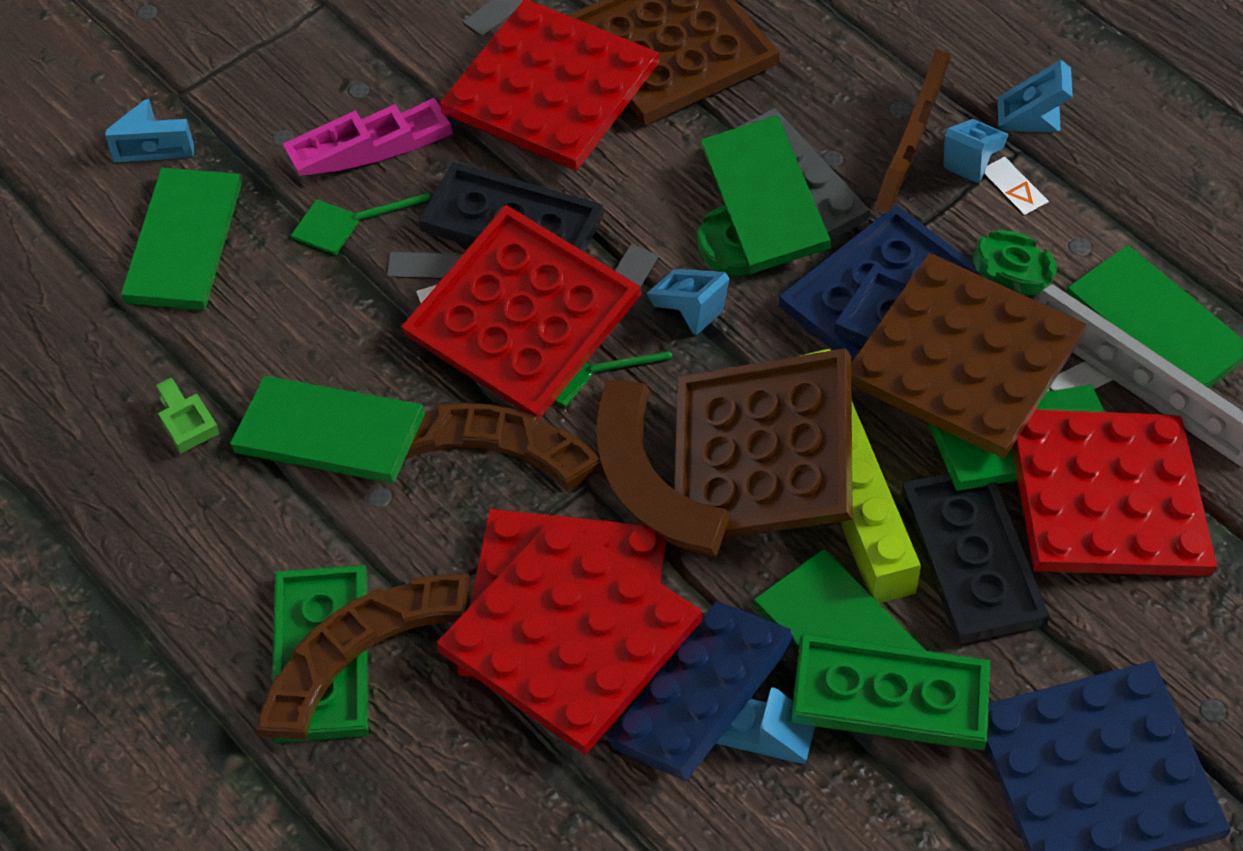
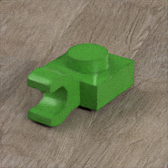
[156,378,219,454]

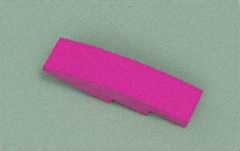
[283,98,453,176]

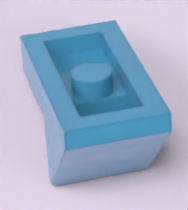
[997,60,1073,133]
[105,99,194,162]
[943,119,1009,183]
[647,269,729,335]
[716,687,816,765]

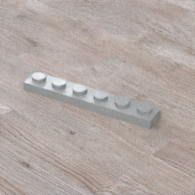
[1038,284,1243,467]

